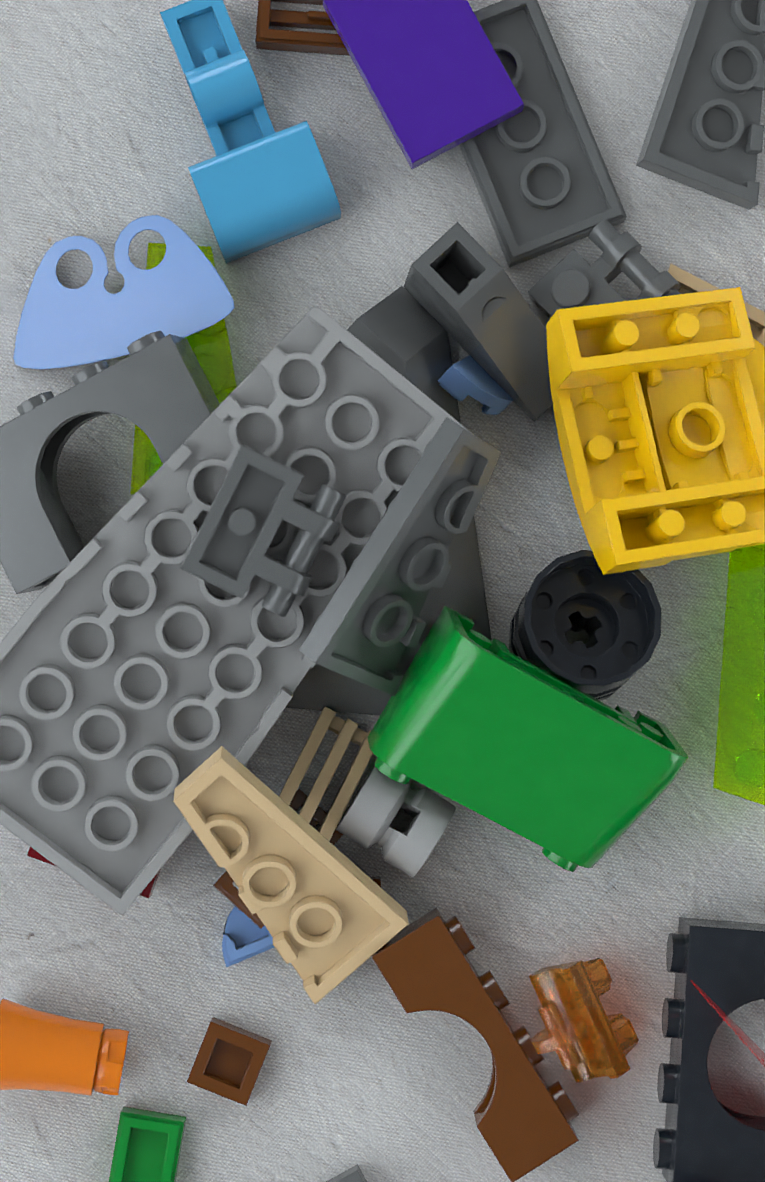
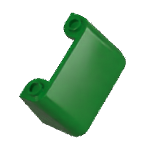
[367,606,688,872]

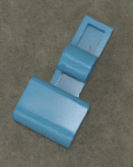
[160,0,341,264]

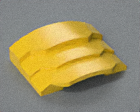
[546,287,765,575]

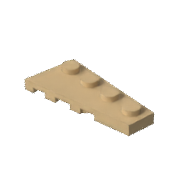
[173,746,409,1004]

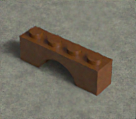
[372,908,579,1182]

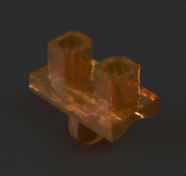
[529,958,639,1083]

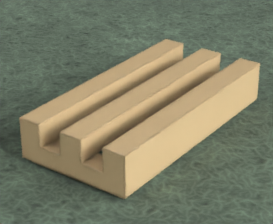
[279,707,373,841]

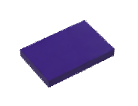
[323,0,524,169]

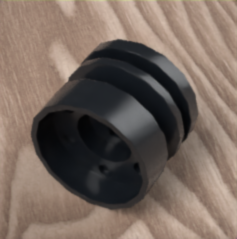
[509,550,662,701]

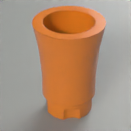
[0,998,129,1096]

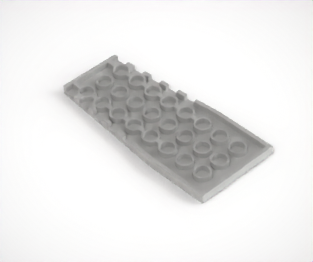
[0,306,469,915]

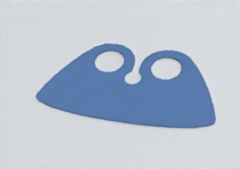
[14,215,235,370]

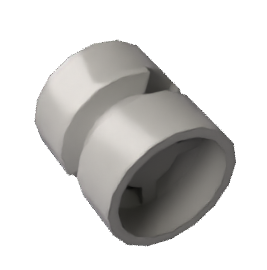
[336,766,456,878]

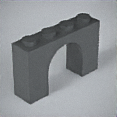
[0,331,220,594]

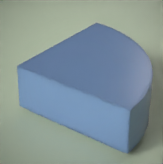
[438,355,513,415]
[222,907,274,967]

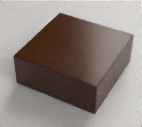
[187,1017,272,1106]

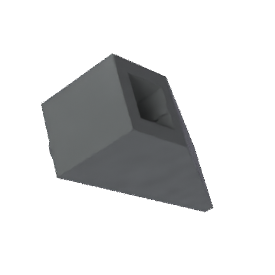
[404,222,553,422]

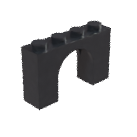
[653,917,765,1182]

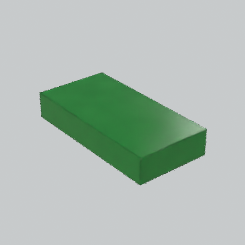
[109,1106,186,1182]

